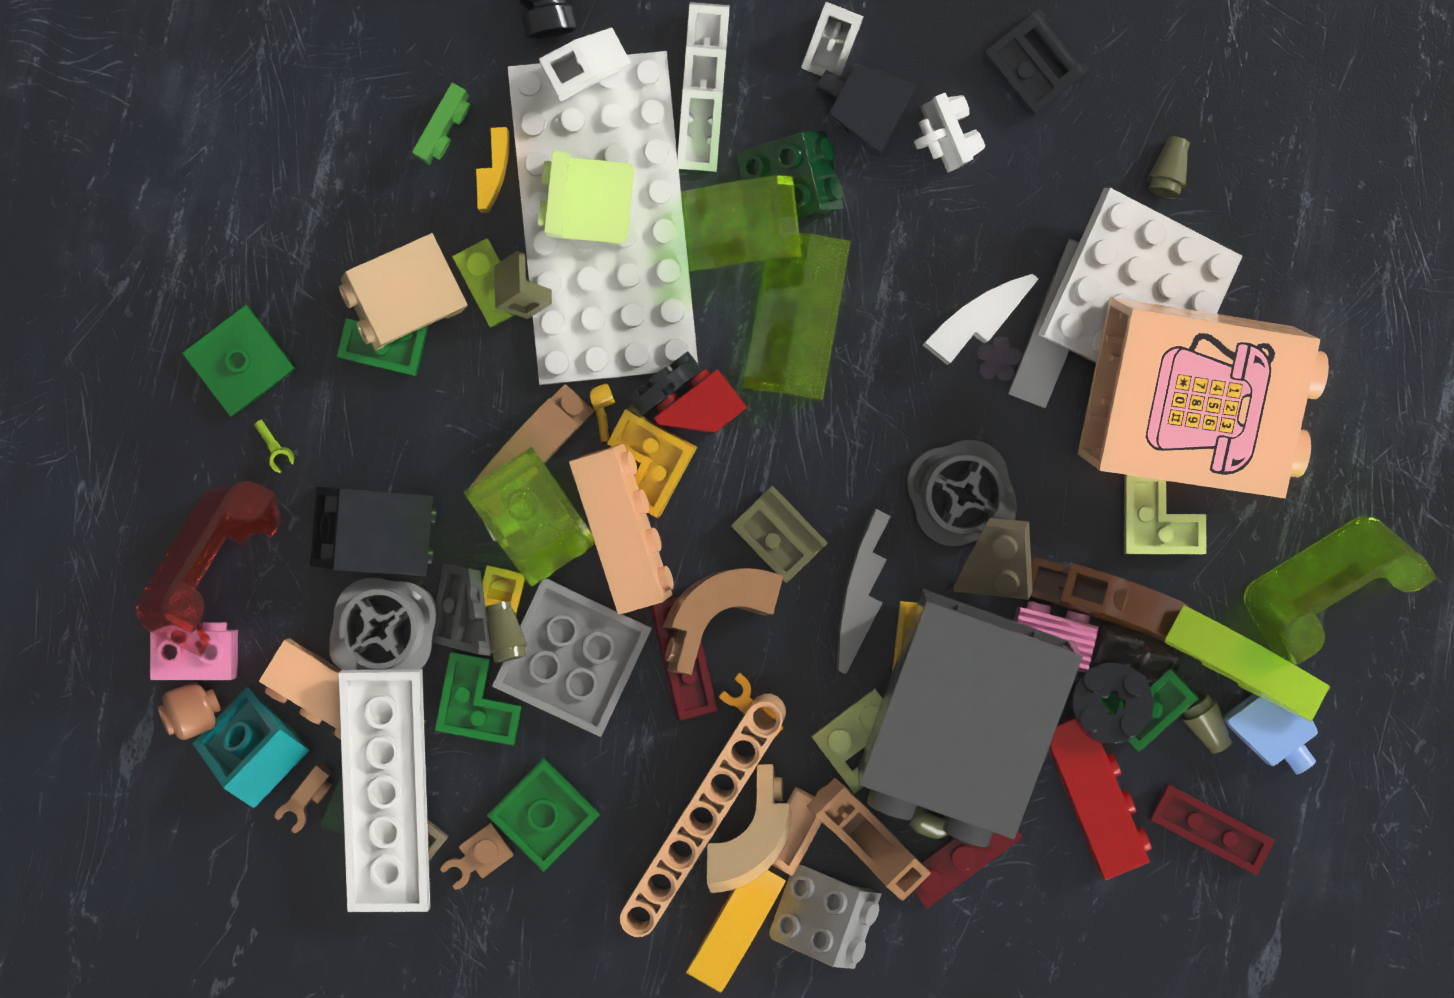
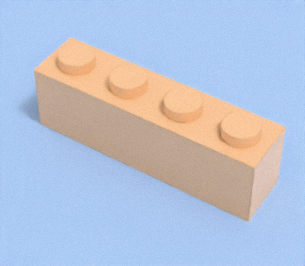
[569,443,674,615]
[259,638,426,739]

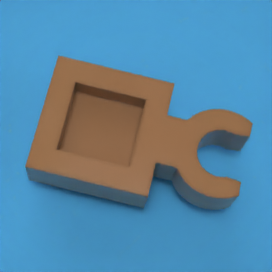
[440,821,515,890]

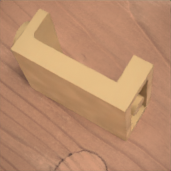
[339,233,468,351]

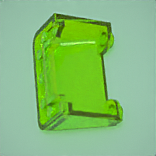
[1244,516,1437,665]

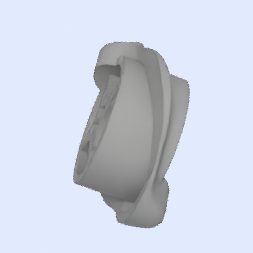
[329,578,436,670]

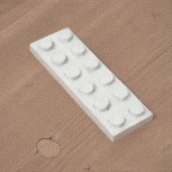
[339,669,430,912]

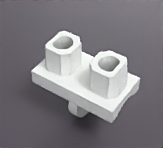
[914,93,985,173]

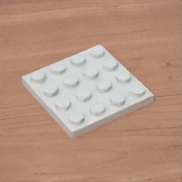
[1038,188,1242,363]

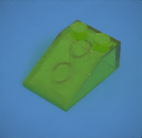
[681,175,802,272]
[464,447,595,587]

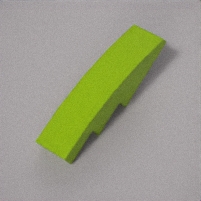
[1165,605,1330,722]

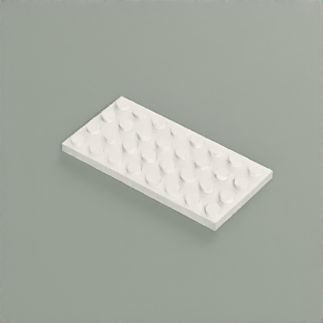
[508,51,698,385]

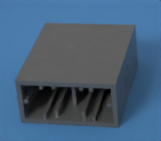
[858,589,1083,847]

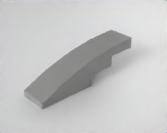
[1008,238,1079,408]
[837,509,891,674]

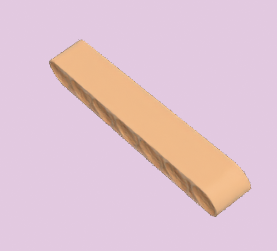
[620,694,786,937]

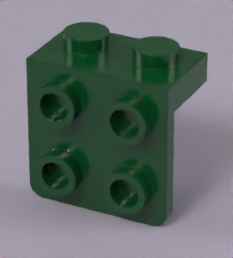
[737,131,844,228]

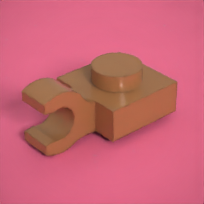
[275,762,334,833]

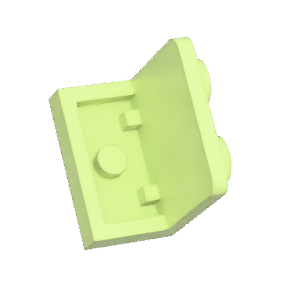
[538,151,634,244]

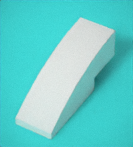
[923,274,1038,365]

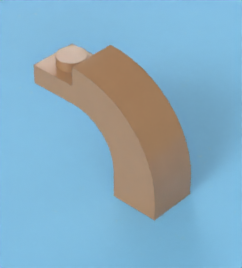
[468,384,595,516]
[663,568,783,675]
[807,778,931,901]

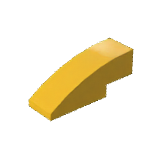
[686,870,786,993]

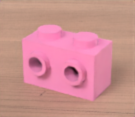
[150,622,238,680]

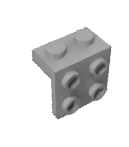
[769,865,881,969]

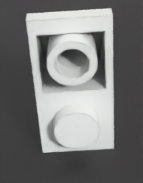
[539,28,631,102]

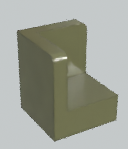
[494,251,552,319]

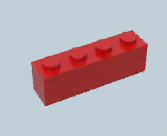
[1048,715,1152,880]

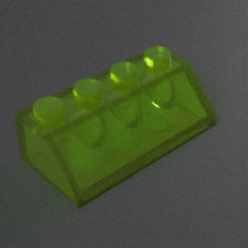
[743,231,851,402]

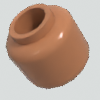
[157,681,221,740]

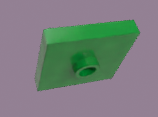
[182,305,296,417]
[487,758,600,872]

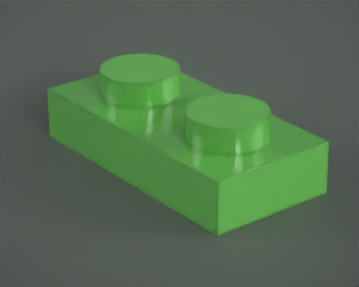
[412,83,471,165]

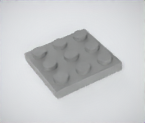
[492,577,652,737]

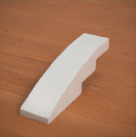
[678,2,730,172]

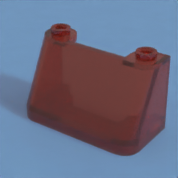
[136,481,282,658]

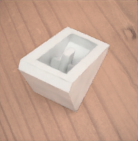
[801,2,864,76]

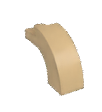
[707,764,792,893]

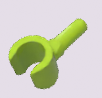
[254,420,294,473]

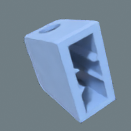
[1223,694,1318,775]

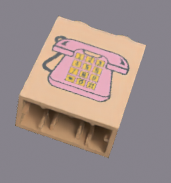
[1078,297,1329,498]

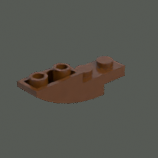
[1029,556,1189,640]

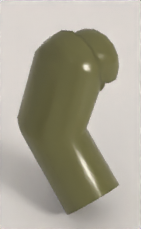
[909,806,949,839]

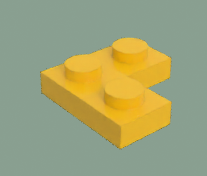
[607,408,697,518]

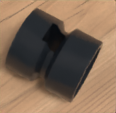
[519,0,577,39]

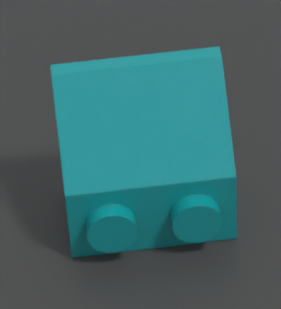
[192,686,310,808]

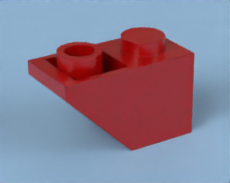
[654,369,747,433]

